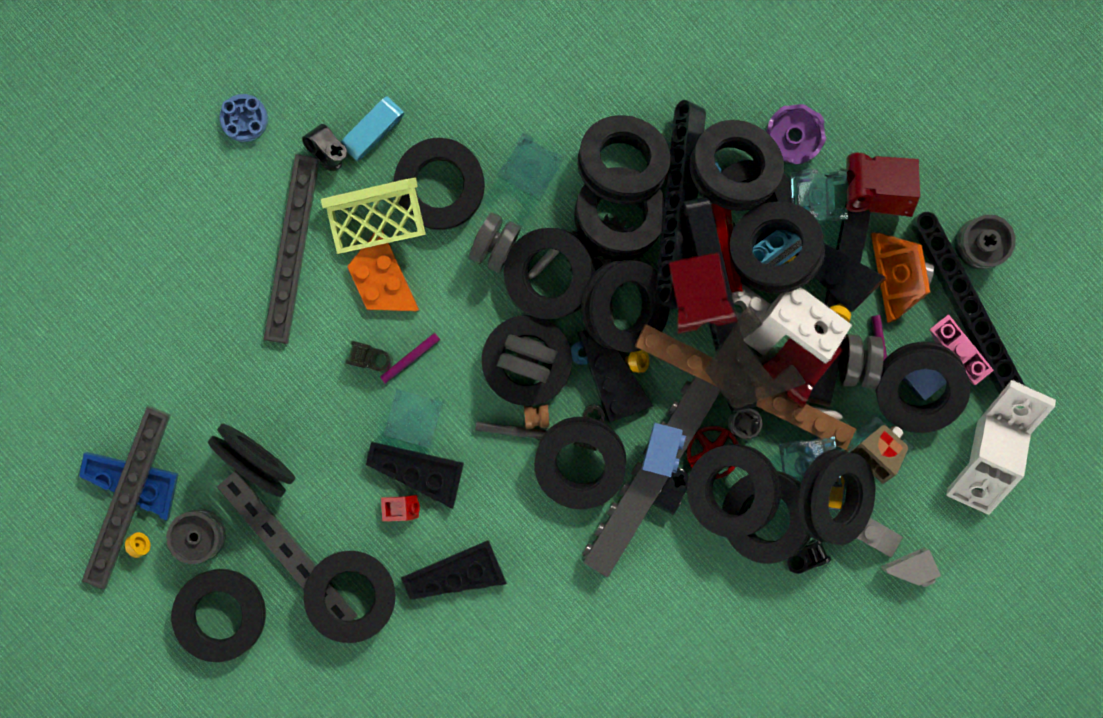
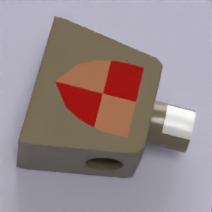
[850,425,908,484]

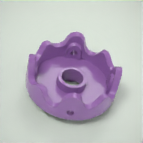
[765,104,826,165]

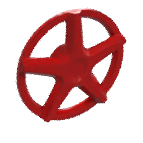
[687,426,738,479]

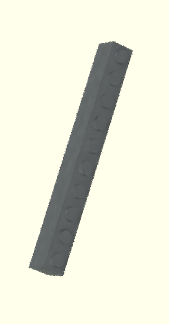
[582,376,722,577]

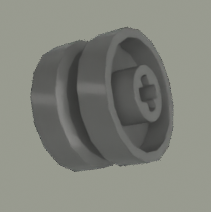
[469,212,521,273]
[955,215,1016,269]
[497,334,558,383]
[839,334,884,389]
[166,509,226,564]

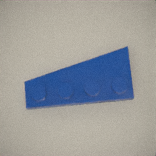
[79,452,179,521]

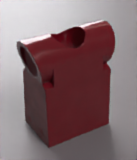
[846,152,920,217]
[669,252,738,334]
[756,329,842,409]

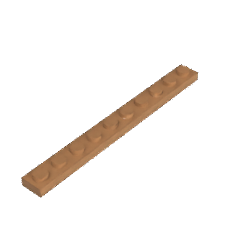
[635,325,856,450]

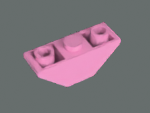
[929,314,994,385]

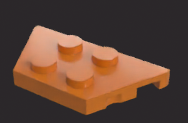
[347,230,419,312]
[871,232,930,323]

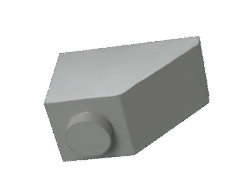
[857,518,903,558]
[881,547,941,587]

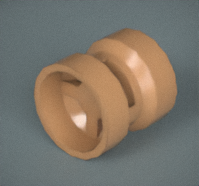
[524,404,550,429]

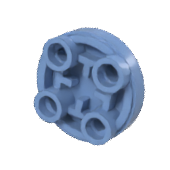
[220,94,268,142]

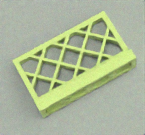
[321,178,426,254]

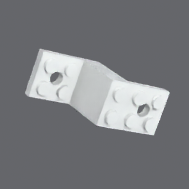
[732,284,852,363]
[946,380,1056,515]

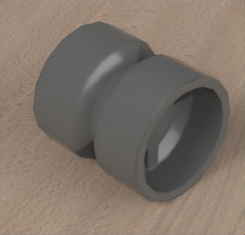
[728,408,763,439]

